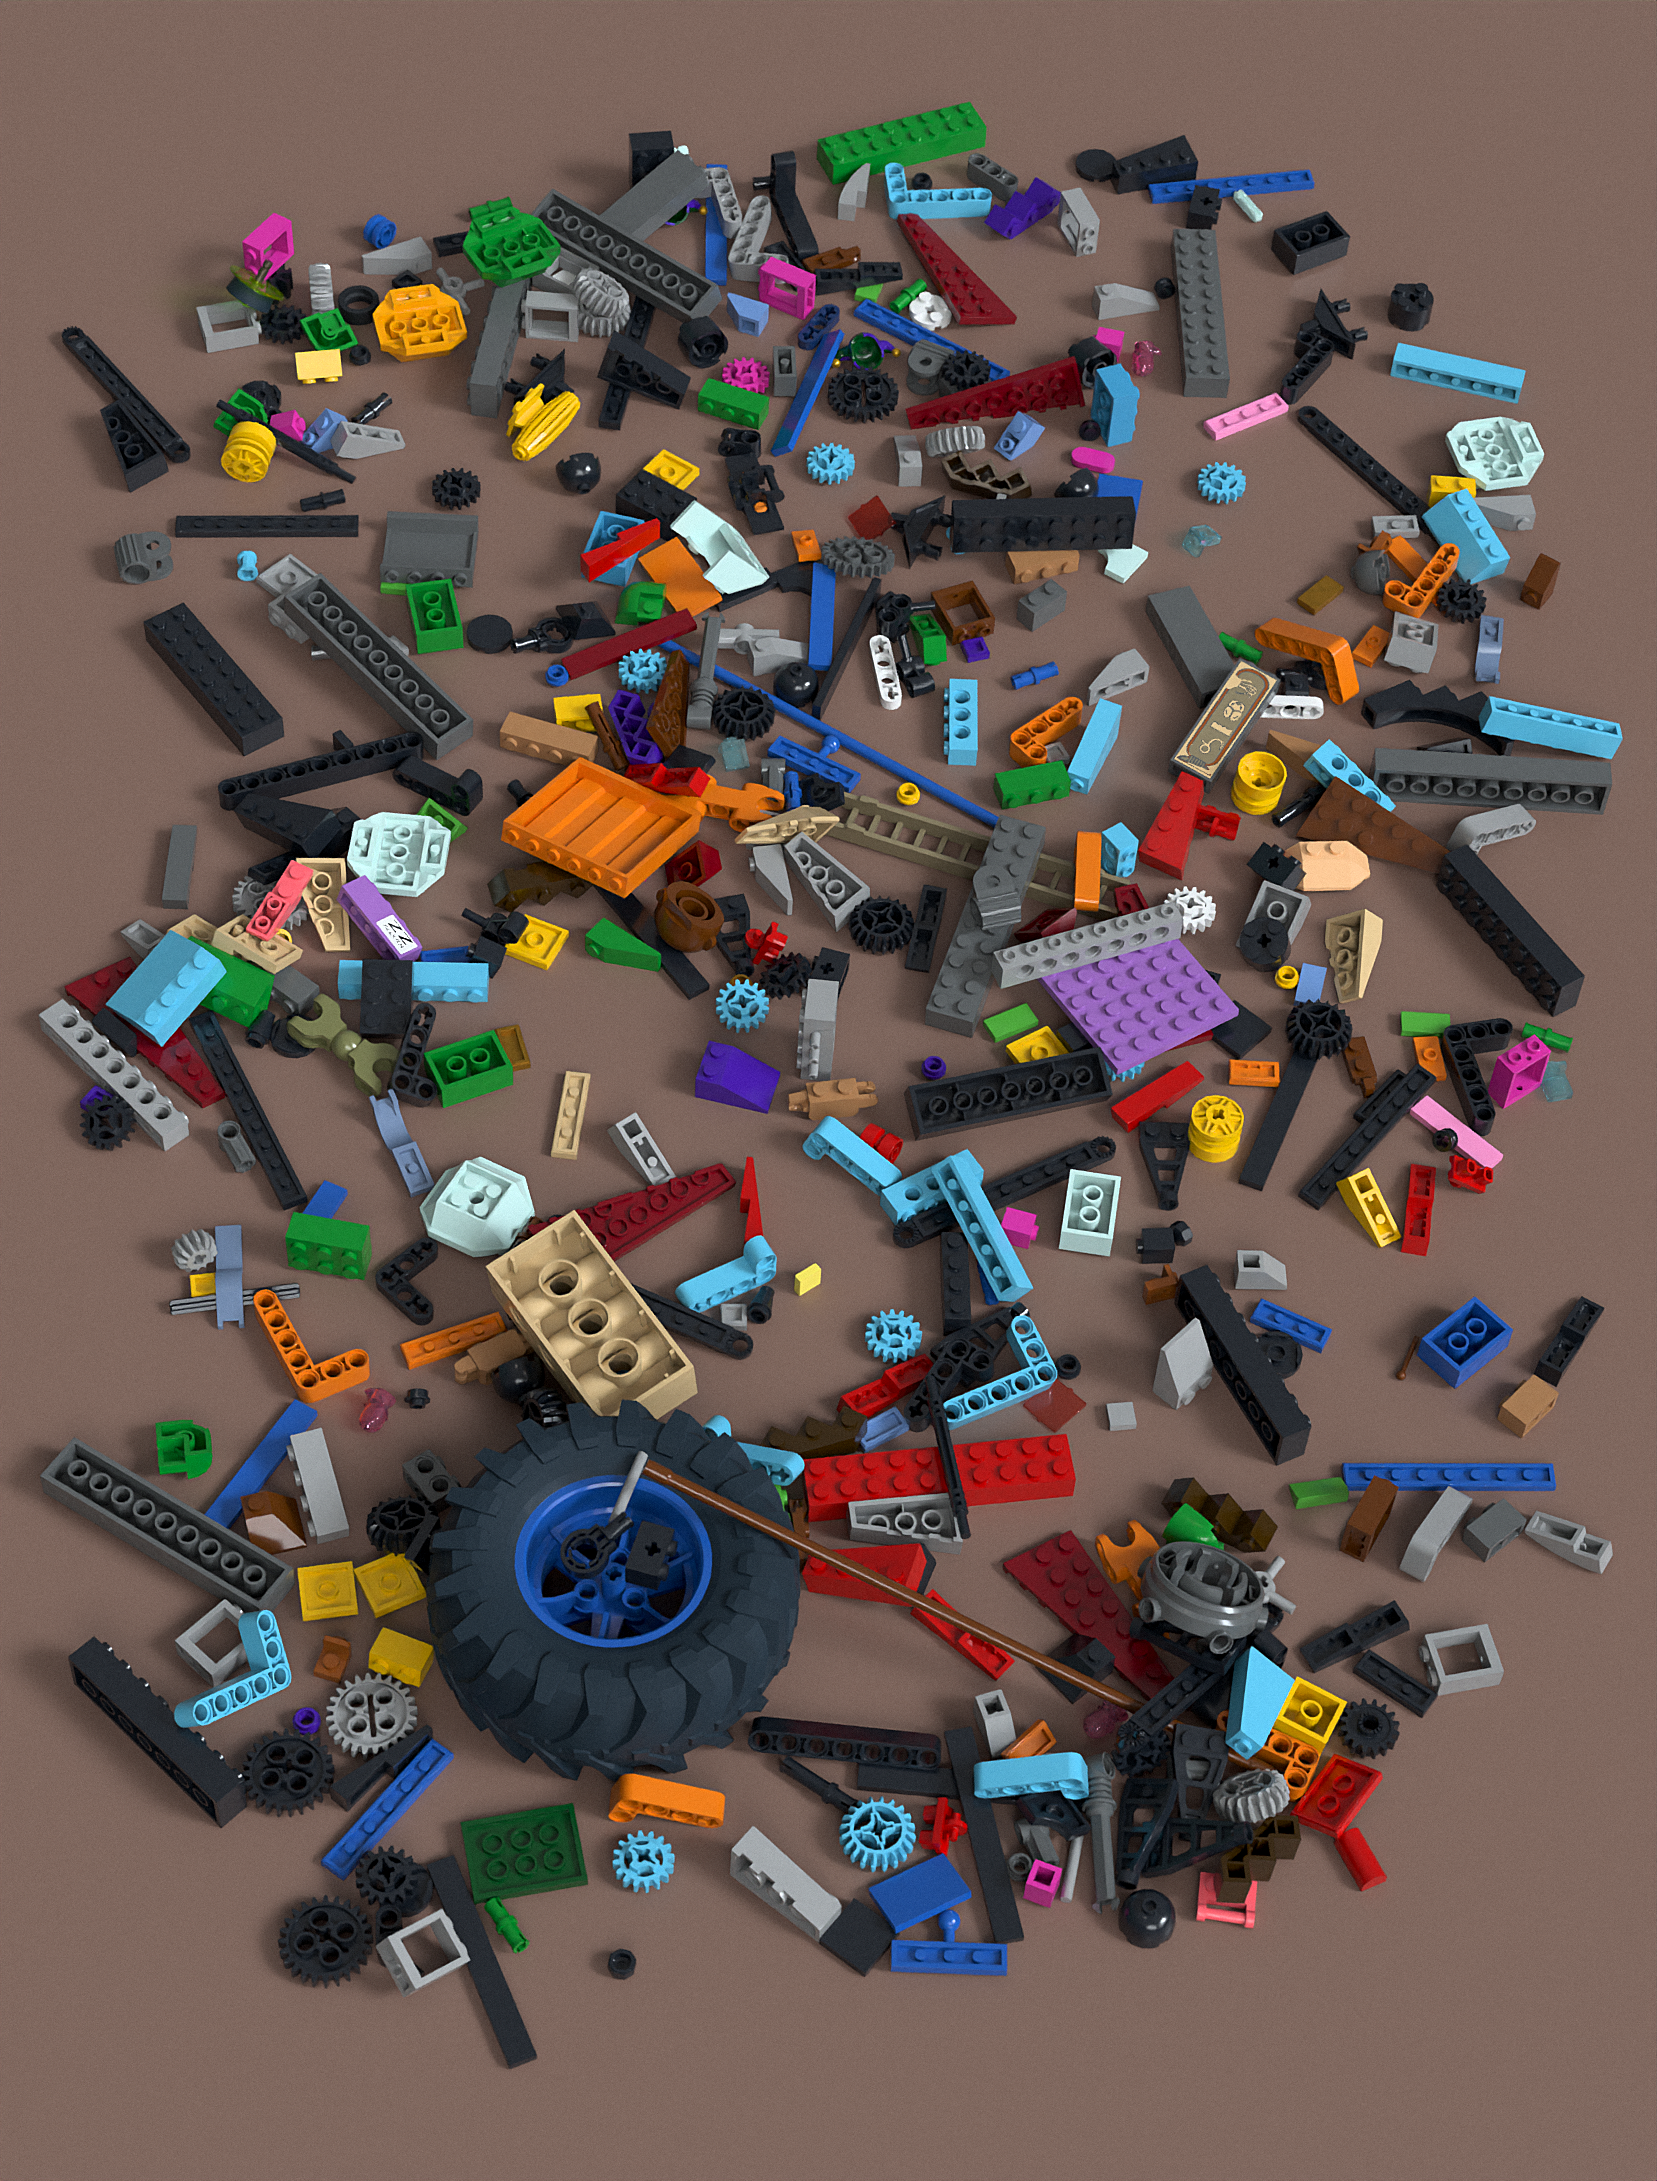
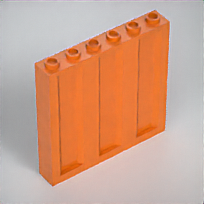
[501,757,702,898]

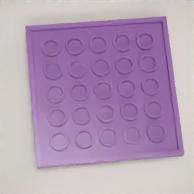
[1037,939,1239,1075]

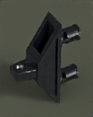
[1300,288,1368,360]
[505,348,574,406]
[888,495,951,569]

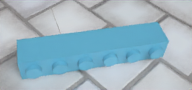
[1390,343,1526,404]
[1479,696,1623,759]
[338,960,489,1003]
[931,1155,1033,1302]

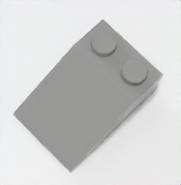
[1384,611,1439,673]
[1235,880,1311,948]
[1152,1318,1213,1410]

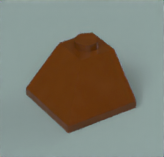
[240,1491,307,1555]

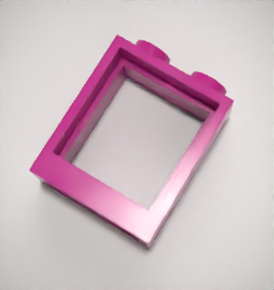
[242,213,294,283]
[758,257,816,320]
[1488,1034,1551,1109]

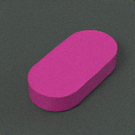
[1071,447,1115,473]

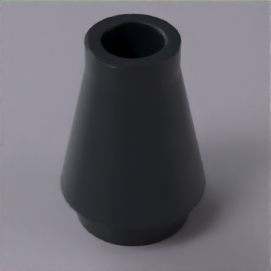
[245,1010,275,1049]
[747,1286,775,1324]

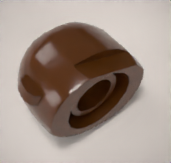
[654,881,724,953]

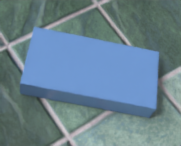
[1294,963,1327,1006]
[859,1406,910,1453]

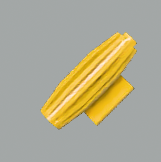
[506,383,580,461]

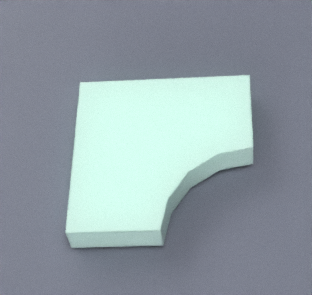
[1098,544,1148,584]

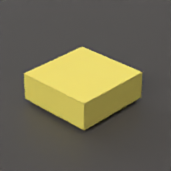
[794,1263,821,1296]

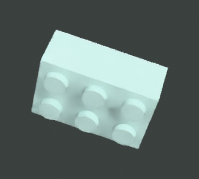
[1059,1169,1121,1256]

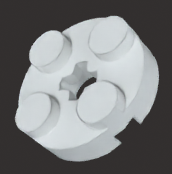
[909,292,952,331]

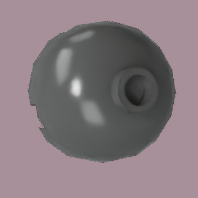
[1351,550,1390,595]

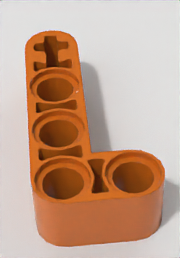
[1382,543,1460,618]
[1009,697,1083,768]
[1073,831,1102,912]
[1214,1710,1319,1803]
[608,1774,725,1828]

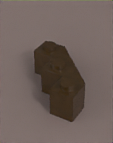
[941,450,1032,499]
[487,861,594,913]
[760,1406,867,1460]
[1161,1477,1278,1553]
[1213,1815,1301,1904]

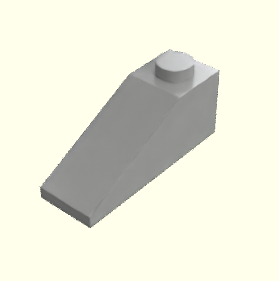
[362,236,432,275]
[1092,283,1160,320]
[330,421,406,459]
[893,435,922,486]
[1473,495,1536,531]
[747,637,809,677]
[1086,648,1150,706]
[748,844,793,916]
[607,1112,676,1186]

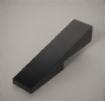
[814,262,903,296]
[905,885,947,973]
[1533,1296,1605,1387]
[1300,1600,1410,1673]
[329,1725,433,1812]

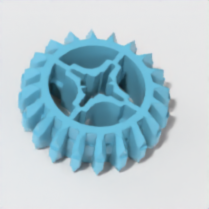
[839,1796,916,1873]

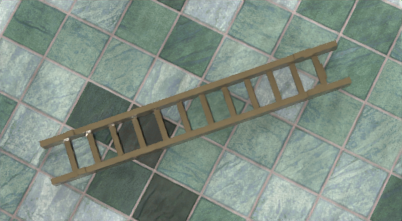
[825,792,1130,921]

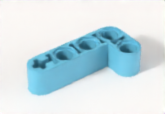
[802,1116,902,1196]
[675,1236,777,1313]
[702,1415,805,1486]
[973,1752,1089,1799]

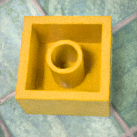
[1272,1676,1347,1757]

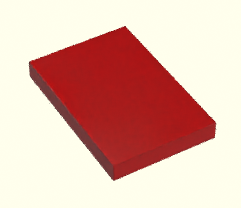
[1290,1753,1383,1839]

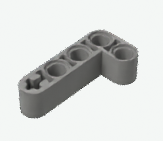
[695,167,742,239]
[1446,804,1536,855]
[1399,1486,1473,1582]

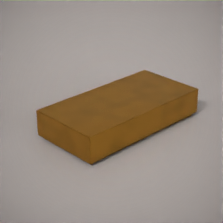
[1297,575,1344,615]
[494,1024,531,1072]

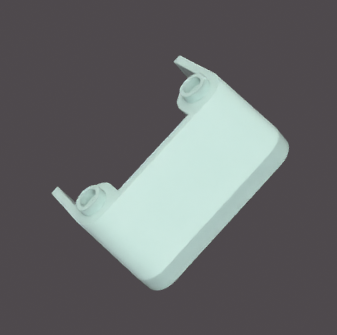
[670,500,769,594]

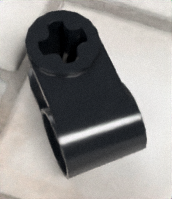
[718,428,761,458]

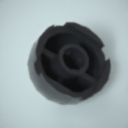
[556,453,601,495]
[1054,468,1099,498]
[773,662,819,708]
[491,1357,545,1405]
[1118,1889,1176,1949]

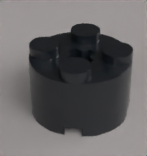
[1387,283,1434,332]
[678,316,728,369]
[1068,336,1117,389]
[1240,917,1291,972]

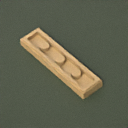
[551,1071,591,1160]

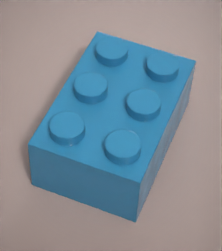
[1090,363,1140,447]
[581,511,644,587]

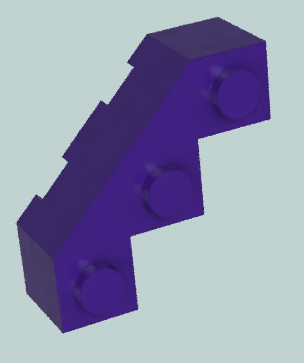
[984,177,1061,239]
[608,689,665,765]

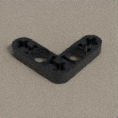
[375,1238,438,1326]

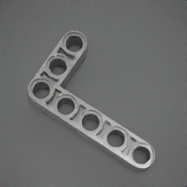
[728,196,789,284]

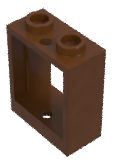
[930,580,995,646]
[1339,1475,1399,1563]

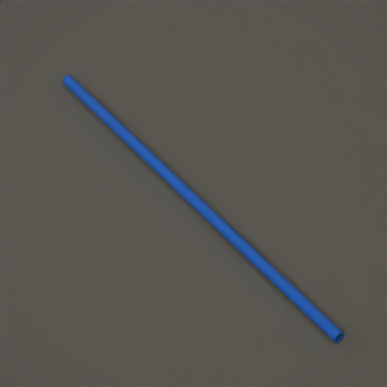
[643,625,999,828]

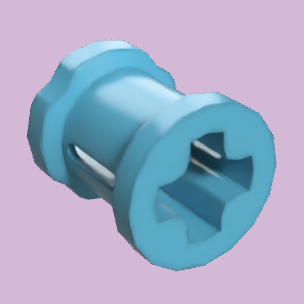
[237,551,258,581]

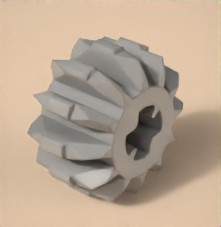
[171,1229,218,1272]

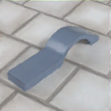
[1474,615,1504,684]
[369,1089,435,1198]
[215,1225,245,1330]

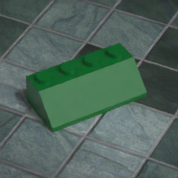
[188,936,275,1028]

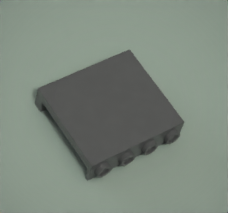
[380,511,479,587]

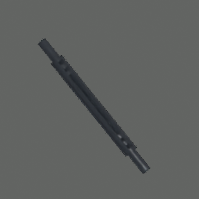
[216,399,357,484]
[925,1376,971,1539]

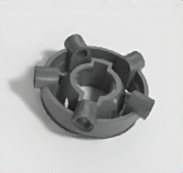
[1137,1542,1268,1654]

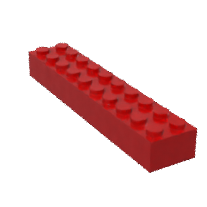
[801,1434,1076,1522]

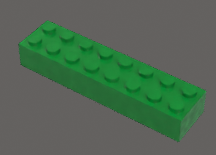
[817,102,987,185]

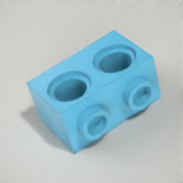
[1101,822,1139,878]

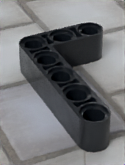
[769,151,819,261]
[1440,1018,1513,1136]

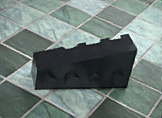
[1111,135,1198,195]
[597,330,691,410]
[100,400,169,493]
[234,793,342,858]

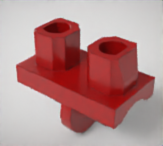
[1195,805,1241,841]
[744,921,788,965]
[1448,1155,1493,1194]
[919,1798,967,1857]

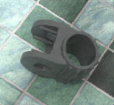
[906,339,956,396]
[113,531,173,584]
[970,865,1022,930]

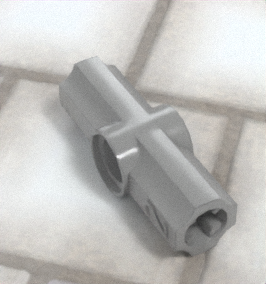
[718,623,779,654]

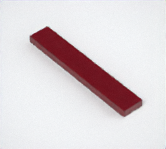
[561,608,697,680]

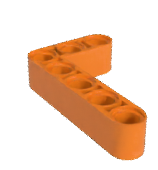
[1254,618,1359,705]
[253,1290,370,1403]

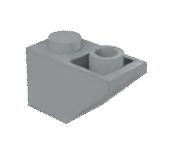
[1233,1250,1287,1290]
[973,1689,1016,1760]

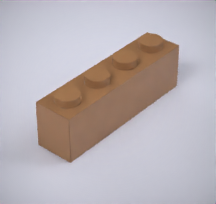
[500,712,598,766]

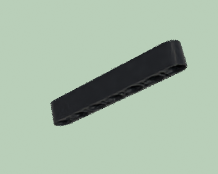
[748,1716,942,1770]

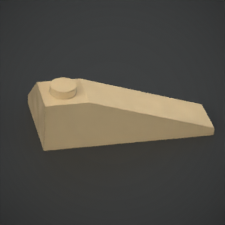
[735,805,840,844]
[296,858,350,952]
[1325,909,1383,1004]

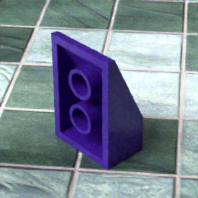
[695,1041,781,1114]

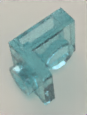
[1182,525,1222,557]
[718,737,750,772]
[1541,1061,1574,1103]

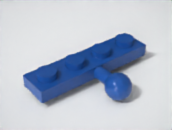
[767,735,861,793]
[891,1909,1007,1976]

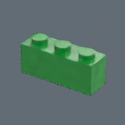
[698,378,769,430]
[993,760,1071,810]

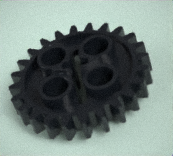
[828,365,899,423]
[242,1728,335,1818]
[278,1895,374,1988]

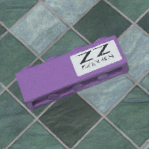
[336,875,423,962]

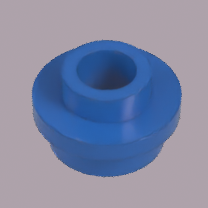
[545,665,569,687]

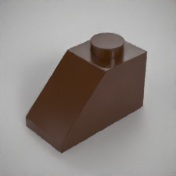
[1520,553,1561,610]

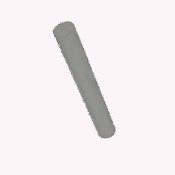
[608,1451,648,1524]
[1060,1836,1084,1903]

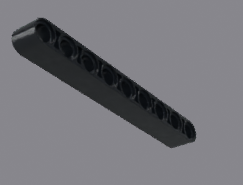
[218,732,424,811]

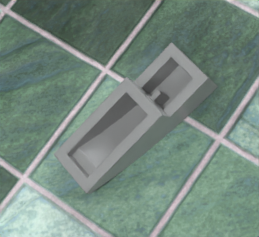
[838,163,870,221]
[121,919,166,960]
[1525,1511,1613,1574]

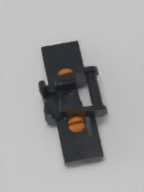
[724,452,785,535]

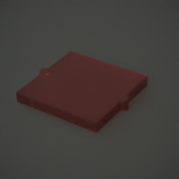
[848,495,896,540]
[1023,1378,1087,1433]

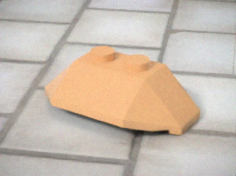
[1284,841,1370,891]

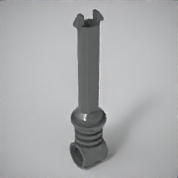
[687,612,725,730]
[1081,1752,1120,1914]

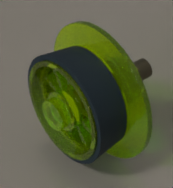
[226,259,284,313]

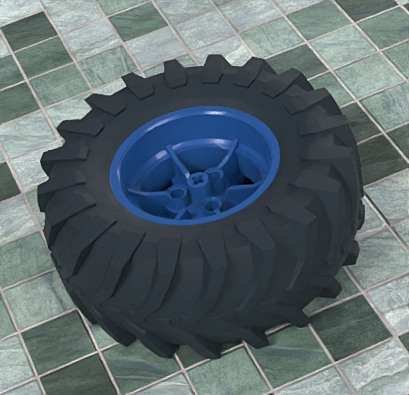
[426,1399,800,1782]

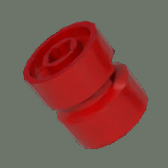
[859,1123,903,1164]

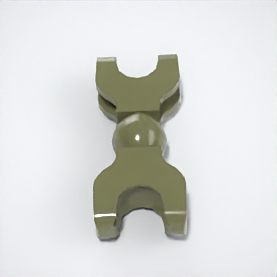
[286,993,408,1098]

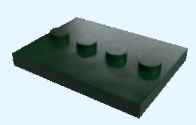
[461,1803,588,1905]

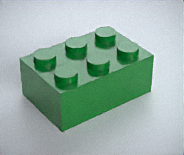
[405,579,464,654]
[424,1030,513,1108]
[285,1212,372,1280]

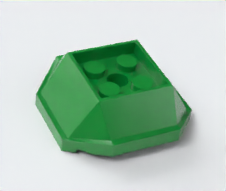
[463,206,561,288]

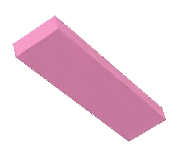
[1203,393,1289,441]
[1410,1095,1503,1168]

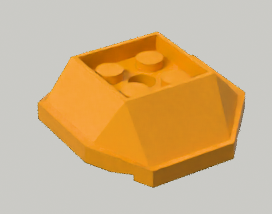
[372,284,467,362]

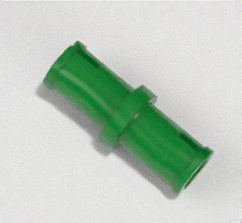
[468,196,513,220]
[889,279,927,314]
[1219,632,1263,665]
[1521,1022,1573,1053]
[484,1897,530,1954]

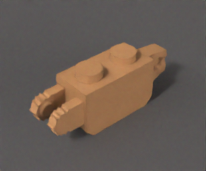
[787,1078,878,1120]
[454,1329,535,1385]

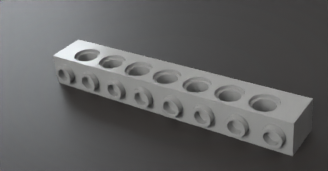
[991,901,1184,989]
[39,999,189,1151]

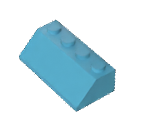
[1422,489,1510,584]

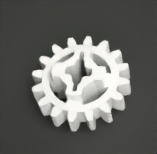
[1164,886,1216,934]

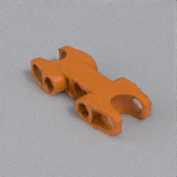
[666,774,785,832]
[1095,1520,1170,1650]

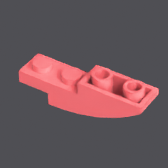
[246,860,314,942]

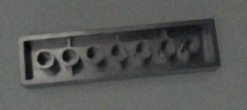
[949,496,1136,553]
[143,602,284,756]
[1436,844,1585,1017]
[904,1047,1113,1141]
[1174,1265,1312,1466]
[68,1636,247,1828]

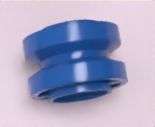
[363,214,396,249]

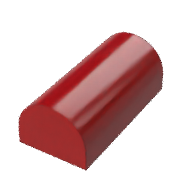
[1334,1828,1387,1892]

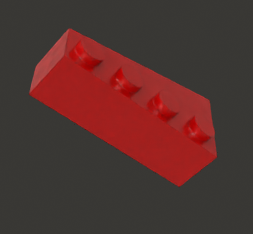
[1138,771,1204,881]
[802,1543,927,1607]

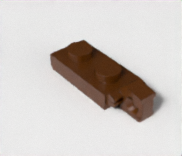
[802,246,861,274]
[1341,1036,1377,1098]
[788,1498,810,1573]

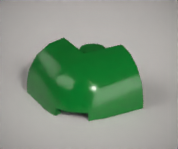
[299,308,359,352]
[213,388,268,437]
[615,581,667,626]
[156,1420,213,1479]
[1162,1503,1224,1571]

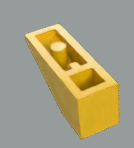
[1336,1168,1402,1248]

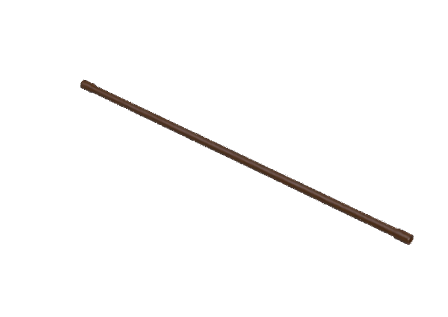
[641,1459,1276,1771]

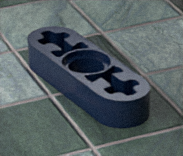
[798,304,840,351]

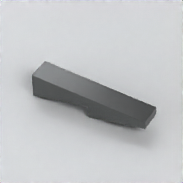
[162,825,197,909]

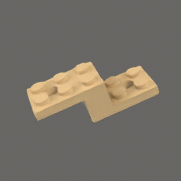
[166,914,303,974]

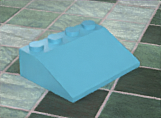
[106,930,227,1047]

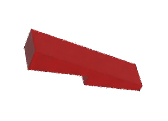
[580,518,660,582]
[623,763,711,798]
[1111,1061,1204,1134]
[740,1156,763,1252]
[1401,1164,1436,1256]
[836,1353,934,1419]
[910,1589,1015,1681]

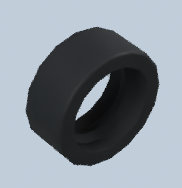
[338,285,379,326]

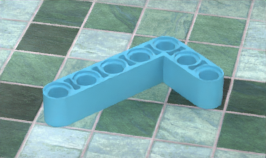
[884,163,992,220]
[944,1315,1057,1430]
[174,1610,291,1728]

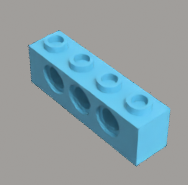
[943,679,978,766]
[1303,739,1396,812]
[880,1149,984,1226]

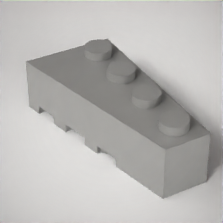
[785,832,870,932]
[286,1428,349,1544]
[846,1493,963,1555]
[730,1826,842,1943]

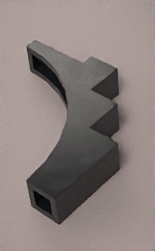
[1361,680,1515,756]

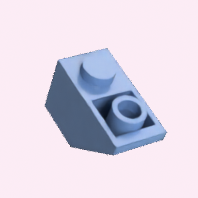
[727,293,769,337]
[300,408,348,453]
[994,411,1045,461]

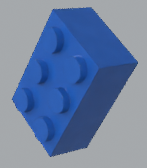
[1417,1297,1513,1389]

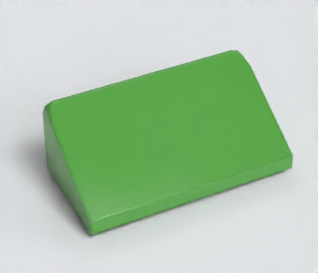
[416,798,468,843]
[1289,1477,1349,1509]

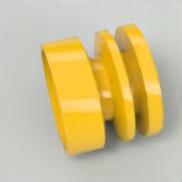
[221,421,276,483]
[1230,751,1287,815]
[1188,1095,1244,1163]

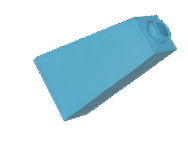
[1067,698,1122,795]
[1225,1646,1295,1760]

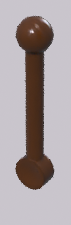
[1396,1335,1420,1381]

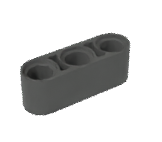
[967,153,1018,202]

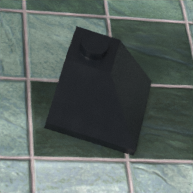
[556,601,616,640]
[318,807,362,858]
[1035,1633,1115,1704]

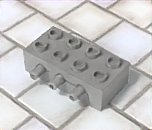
[796,979,839,1081]

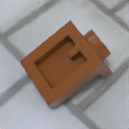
[1357,530,1393,556]
[1142,1264,1179,1305]
[313,1635,352,1684]

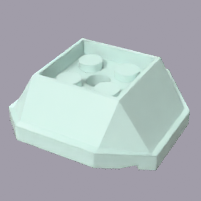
[1445,417,1544,491]
[347,812,451,897]
[419,1157,535,1257]

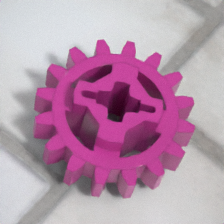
[722,357,770,393]

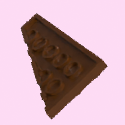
[646,649,690,761]
[1296,776,1451,874]

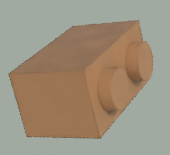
[1497,1374,1559,1438]

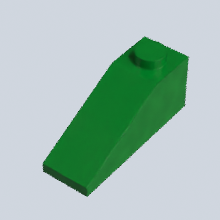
[908,613,947,666]
[585,917,661,972]

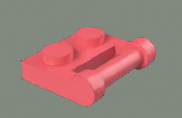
[1196,1872,1257,1929]

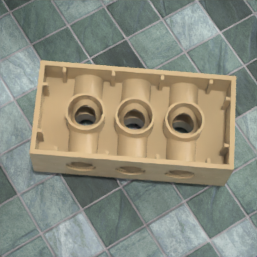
[486,1210,698,1419]

